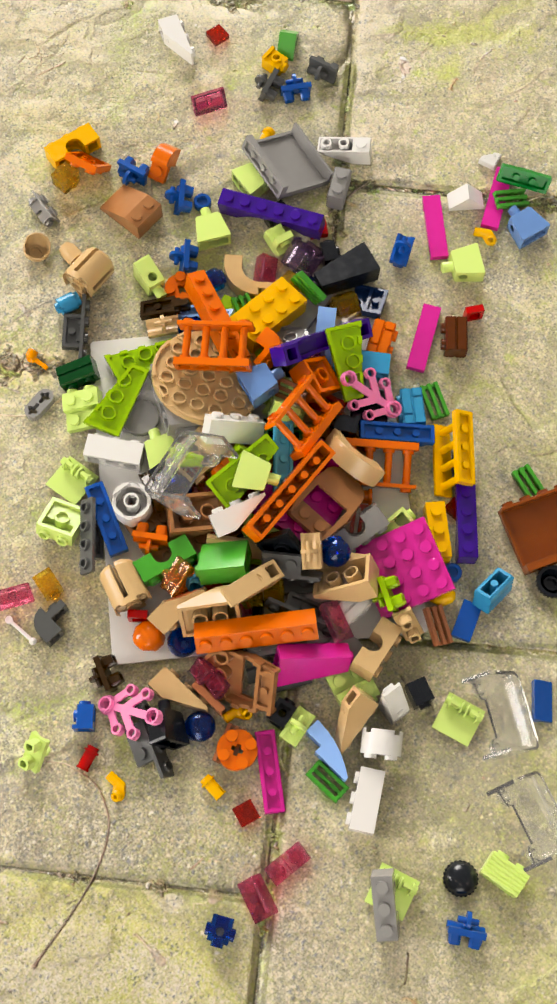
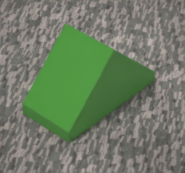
[277,29,299,61]

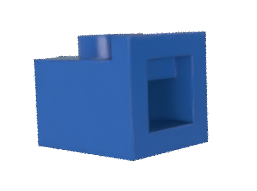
[72,701,96,732]

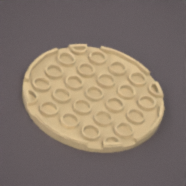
[151,331,257,425]

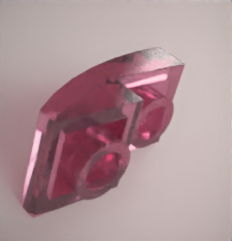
[189,656,231,700]
[264,841,311,887]

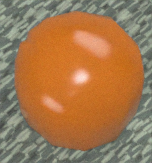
[132,621,166,651]

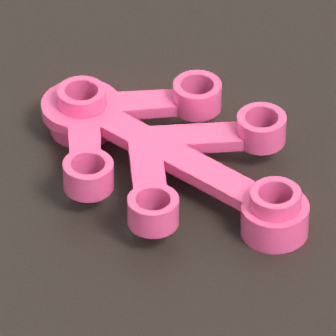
[340,367,402,421]
[98,684,163,741]

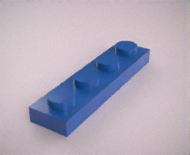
[359,420,435,446]
[84,481,129,558]

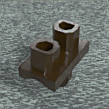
[89,654,125,692]

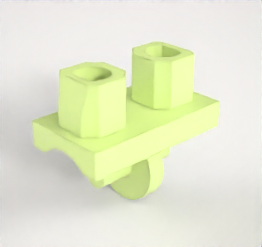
[279,705,316,748]
[18,731,51,774]

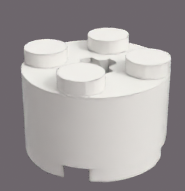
[112,482,153,528]
[360,728,403,761]

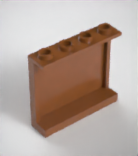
[498,485,557,576]

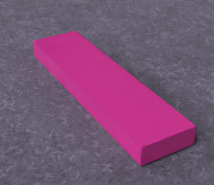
[480,166,510,231]
[422,195,449,260]
[406,303,441,373]
[254,729,285,815]

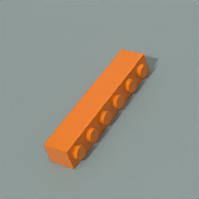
[184,270,250,373]
[241,439,336,543]
[194,608,319,654]

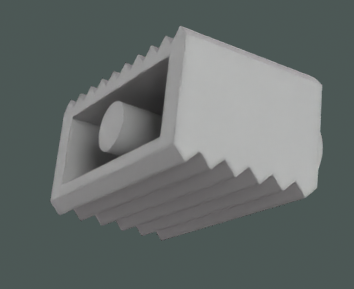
[326,167,352,210]

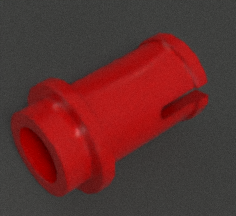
[76,744,99,772]

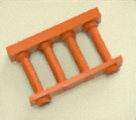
[173,318,256,372]
[264,373,343,461]
[345,437,419,493]

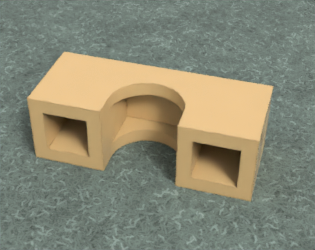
[349,616,403,682]

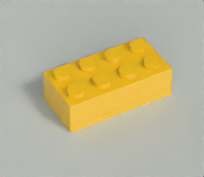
[230,276,307,353]

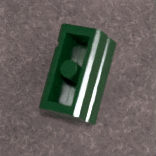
[55,354,101,393]

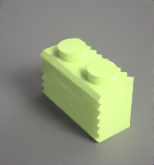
[478,850,530,898]

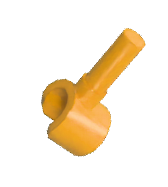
[26,348,49,370]

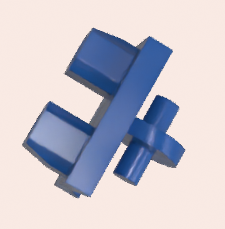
[280,73,312,104]
[117,156,149,186]
[164,179,194,216]
[389,233,415,268]
[169,239,199,273]
[446,911,487,950]

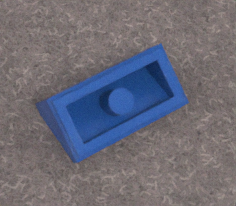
[531,679,552,723]

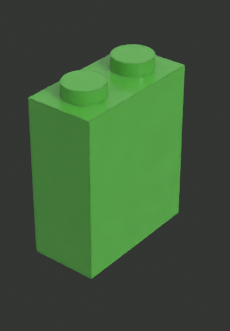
[195,540,252,585]

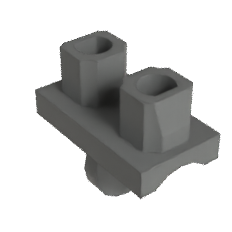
[307,56,339,84]
[255,68,285,102]

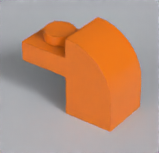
[148,143,181,184]
[253,327,283,369]

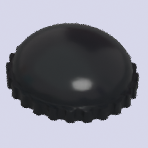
[535,565,557,599]
[442,860,479,897]

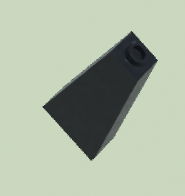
[313,242,380,296]

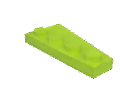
[205,433,279,508]

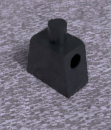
[149,699,190,750]

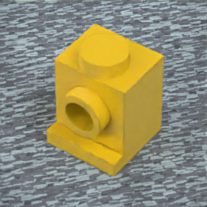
[262,46,289,76]

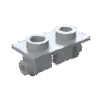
[28,191,61,227]

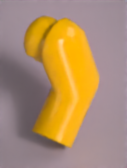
[473,227,497,246]
[430,590,456,607]
[222,708,253,723]
[106,771,126,802]

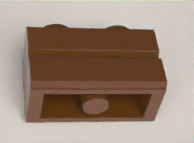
[440,316,468,358]

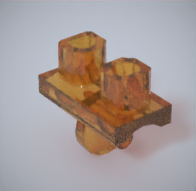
[160,556,195,598]

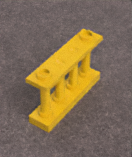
[433,409,476,498]

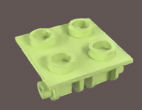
[46,456,99,505]
[432,692,486,747]
[364,862,420,921]

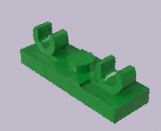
[496,163,552,194]

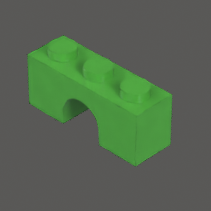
[133,534,197,587]

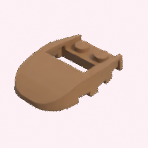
[286,466,364,544]
[202,649,281,716]

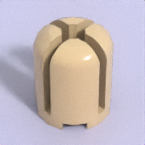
[62,247,114,299]
[100,559,152,616]

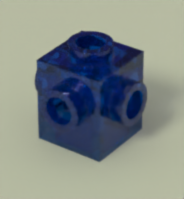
[204,914,236,949]

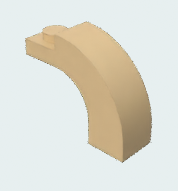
[224,254,274,300]
[324,428,385,488]

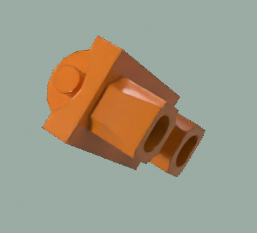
[132,522,169,555]

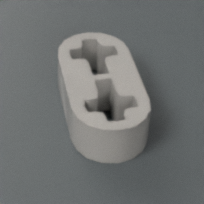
[24,389,55,421]

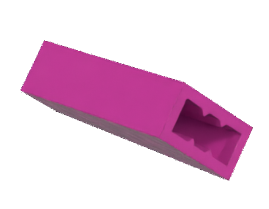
[273,643,354,687]

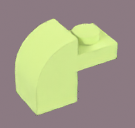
[263,223,295,257]

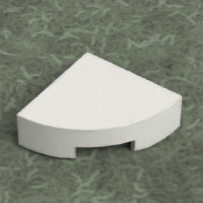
[478,152,502,171]

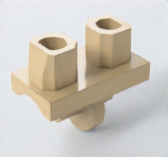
[145,314,181,339]
[300,532,323,570]
[392,606,424,644]

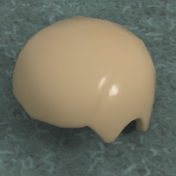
[23,232,51,262]

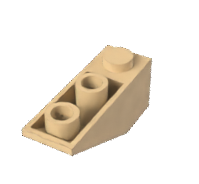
[220,559,285,608]
[147,586,207,635]
[148,667,209,714]
[334,685,379,754]

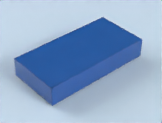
[451,599,481,643]

